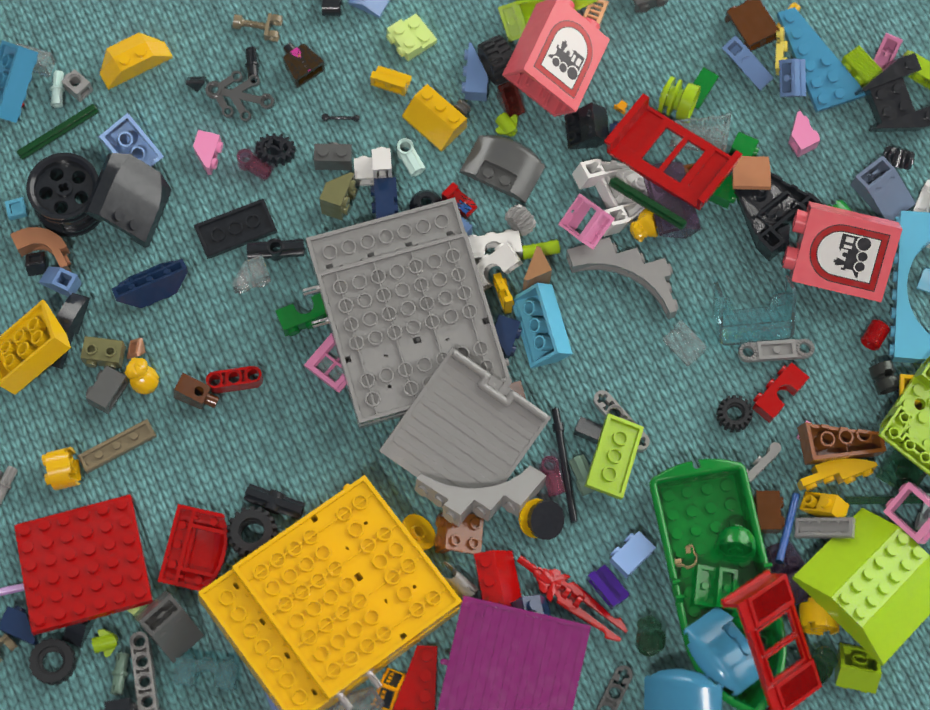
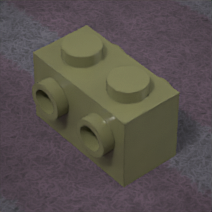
[80,336,126,370]

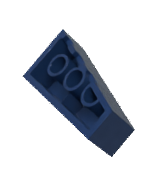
[370,177,398,219]

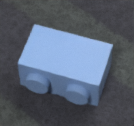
[610,531,656,579]

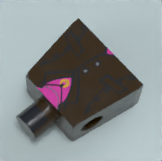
[283,42,325,88]

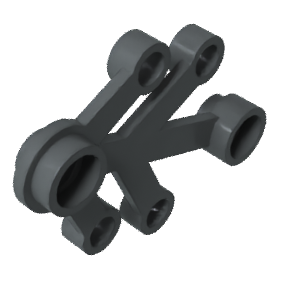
[205,71,275,122]

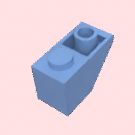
[39,266,82,297]

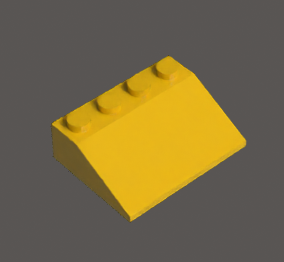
[0,299,71,395]

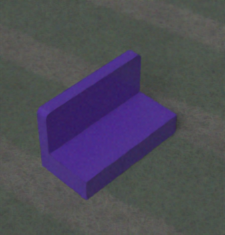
[587,565,630,610]

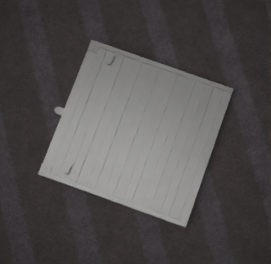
[379,347,551,515]

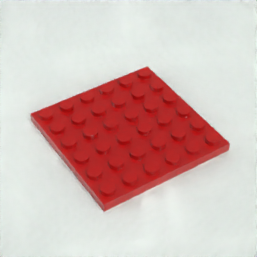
[14,494,153,635]

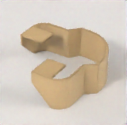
[675,544,697,569]

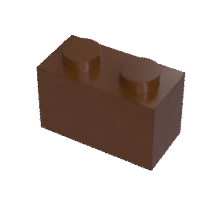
[753,491,785,534]

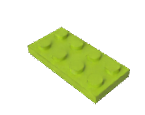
[585,413,644,500]

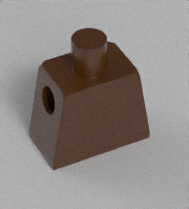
[174,373,219,409]

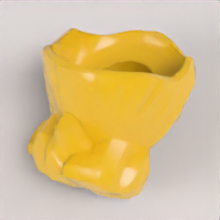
[630,209,658,243]
[125,357,159,394]

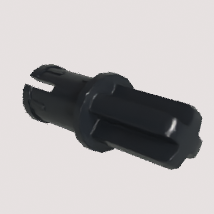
[245,47,259,84]

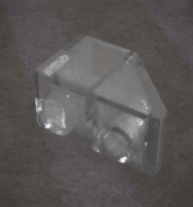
[232,255,271,294]

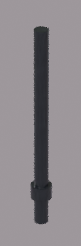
[552,408,578,523]

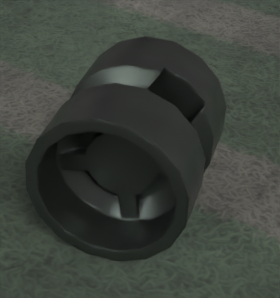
[868,361,899,395]

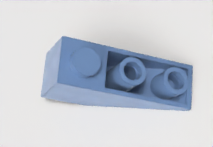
[722,35,774,91]
[461,43,488,101]

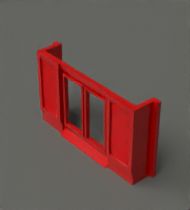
[604,93,743,211]
[720,570,822,710]

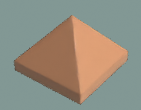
[127,338,146,359]

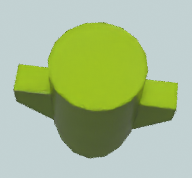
[495,112,518,137]
[91,628,118,657]

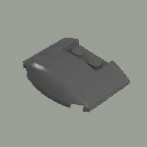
[460,135,545,204]

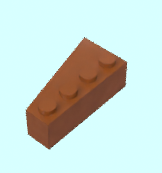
[797,422,887,465]

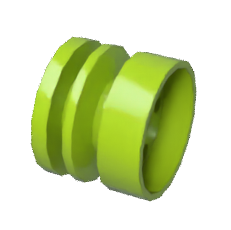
[658,76,701,123]

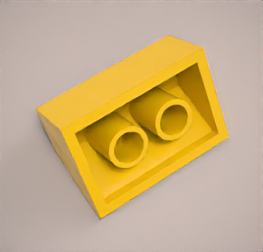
[402,84,467,152]

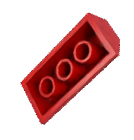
[473,550,522,607]

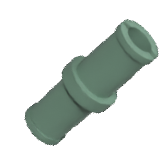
[110,652,130,696]

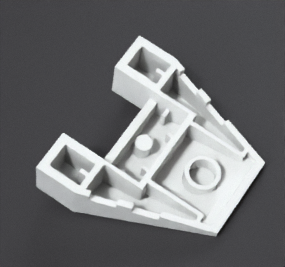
[572,159,665,237]

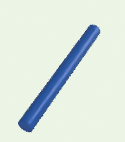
[775,493,800,564]

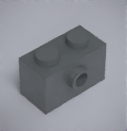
[314,142,353,170]
[85,365,129,414]

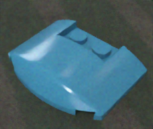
[683,607,760,696]
[644,669,723,710]

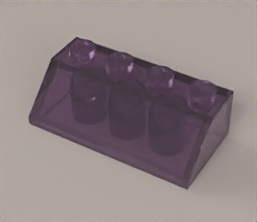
[643,161,701,239]

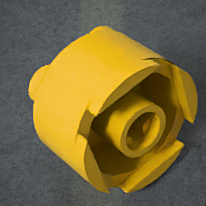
[42,447,81,491]
[799,597,840,635]

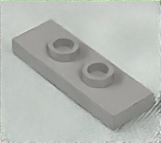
[794,517,855,539]

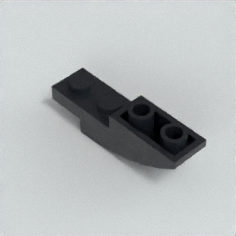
[51,293,90,369]

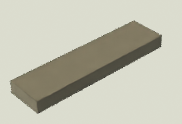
[77,419,157,474]

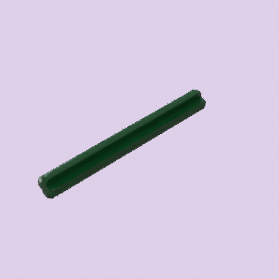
[17,104,99,160]
[609,177,687,230]

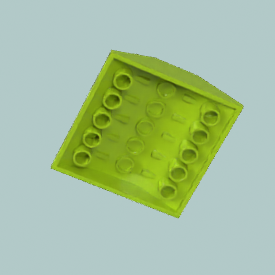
[792,508,930,666]

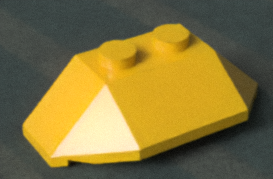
[100,33,173,90]

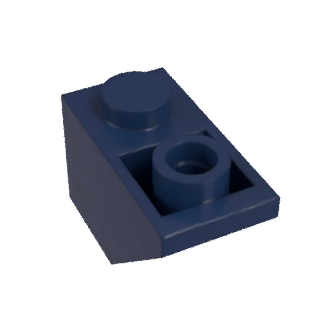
[495,314,522,359]

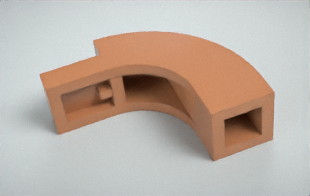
[10,227,71,272]

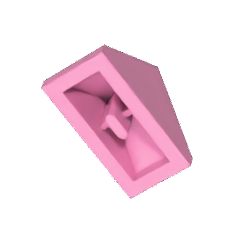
[874,33,903,70]

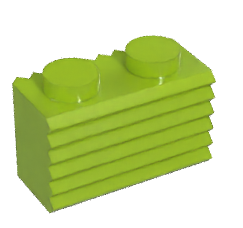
[841,45,882,87]

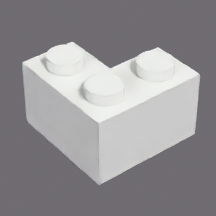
[354,147,392,186]

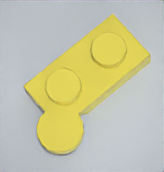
[775,27,788,75]

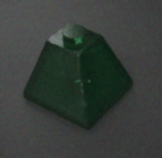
[876,448,927,498]

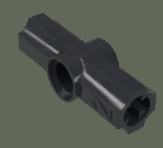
[246,238,305,261]
[244,484,305,520]

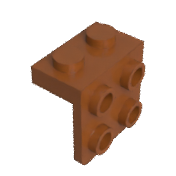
[434,512,484,555]

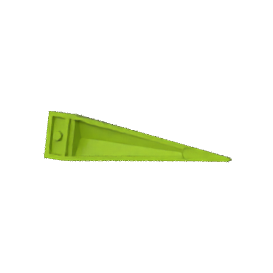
[498,0,598,42]

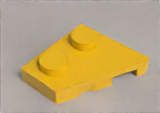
[493,272,514,315]

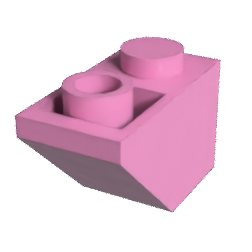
[788,111,820,157]
[193,130,223,175]

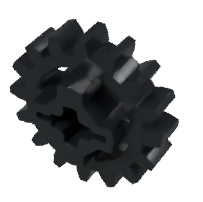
[255,133,296,167]

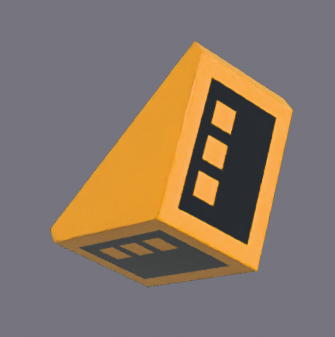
[372,667,406,710]

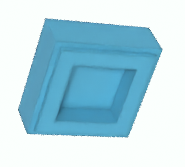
[5,197,28,221]

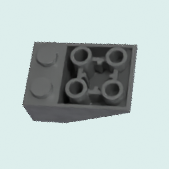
[134,591,204,663]

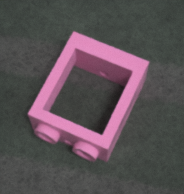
[559,193,615,249]
[883,482,930,544]

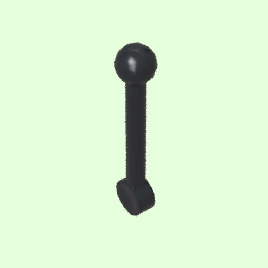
[322,113,360,122]

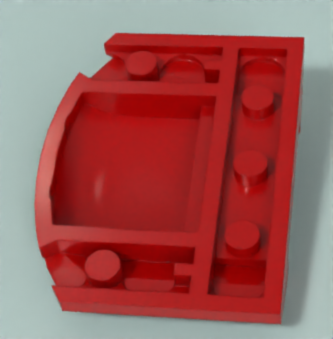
[158,504,228,591]

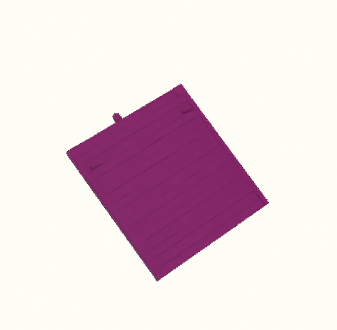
[437,595,591,710]

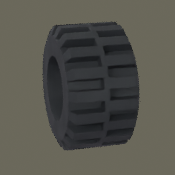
[477,35,513,86]
[227,506,279,558]

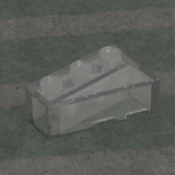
[669,113,731,152]

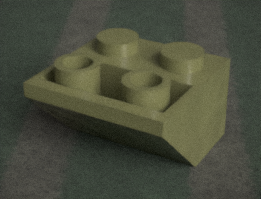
[319,172,357,221]

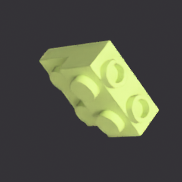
[386,14,437,61]

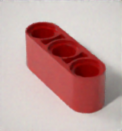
[206,366,263,394]

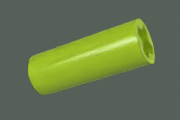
[522,239,560,260]

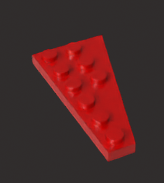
[393,645,437,710]

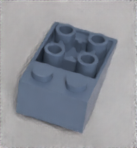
[851,155,916,221]

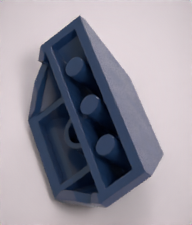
[112,259,188,308]

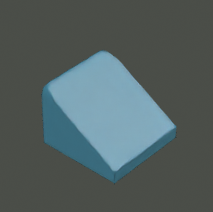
[916,268,930,293]

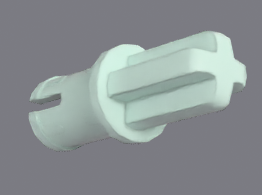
[50,70,65,108]

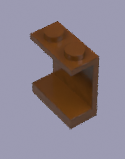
[724,0,780,52]

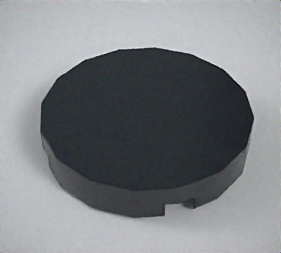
[527,500,565,540]

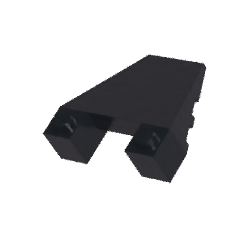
[734,172,824,261]

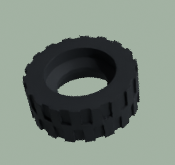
[29,638,77,685]

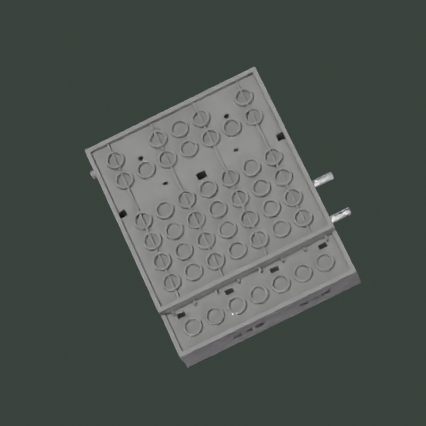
[303,197,511,429]

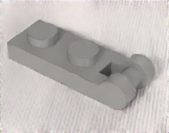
[746,442,781,483]

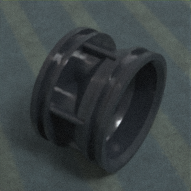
[26,153,101,237]

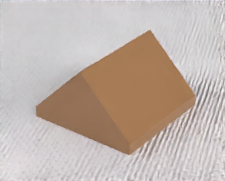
[522,246,552,291]

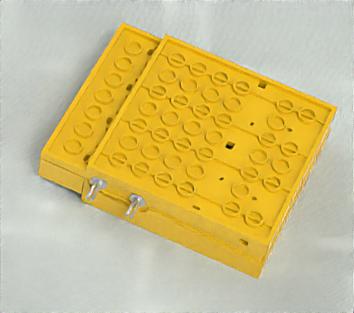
[198,475,462,710]

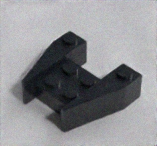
[855,53,930,132]

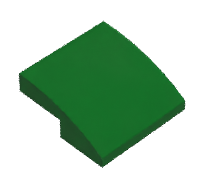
[691,564,738,610]

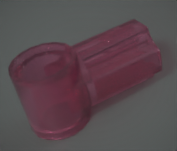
[237,149,273,181]
[539,456,566,497]

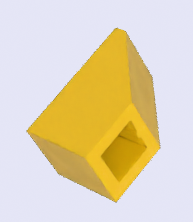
[799,491,850,517]

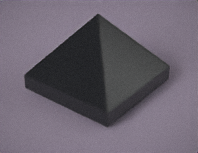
[186,76,206,92]

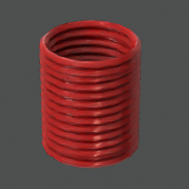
[860,319,890,351]

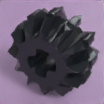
[883,146,915,170]

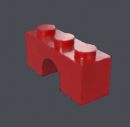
[752,363,810,423]

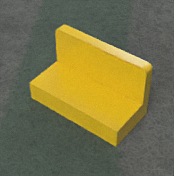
[370,66,412,96]

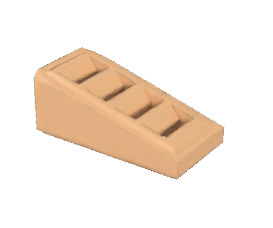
[583,0,609,25]

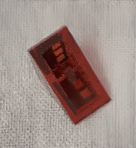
[497,81,526,117]

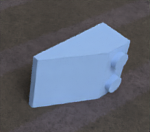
[97,113,164,167]

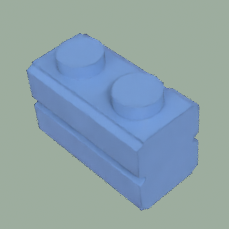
[779,59,806,97]

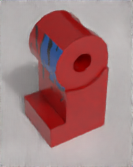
[442,182,477,219]

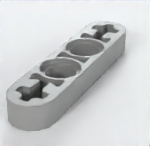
[593,390,650,452]

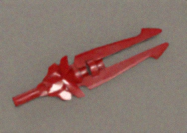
[517,555,628,642]

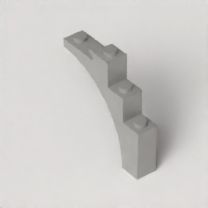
[566,237,679,319]
[415,465,546,526]

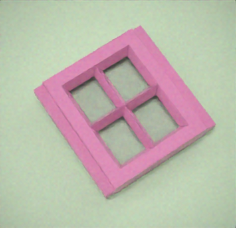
[304,333,346,393]

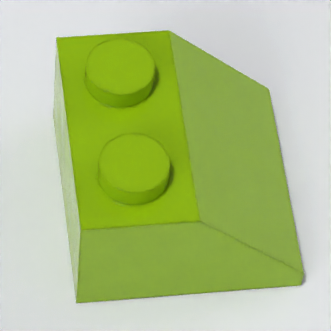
[834,642,882,694]

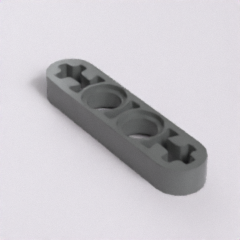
[597,665,633,710]

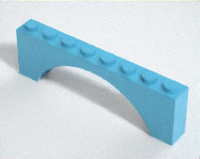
[888,211,930,364]

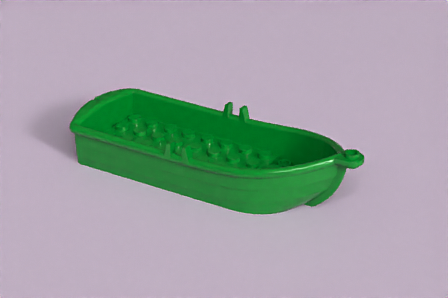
[649,459,787,710]

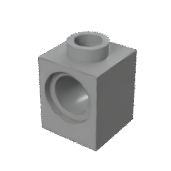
[62,69,93,103]

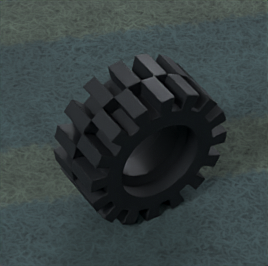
[716,395,753,433]

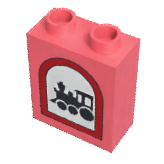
[502,0,610,117]
[782,201,902,303]

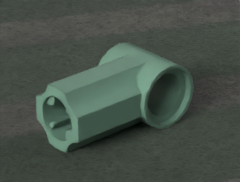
[568,455,596,496]

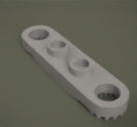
[738,339,815,363]

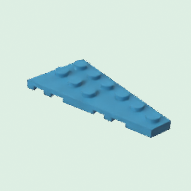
[777,7,866,113]

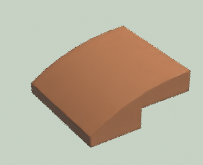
[732,156,771,190]

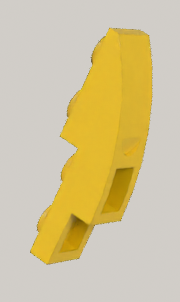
[797,459,878,491]

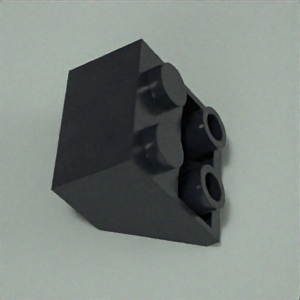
[564,102,609,150]

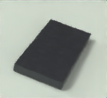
[194,198,278,260]

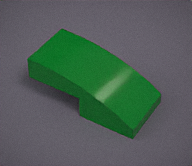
[693,67,719,110]

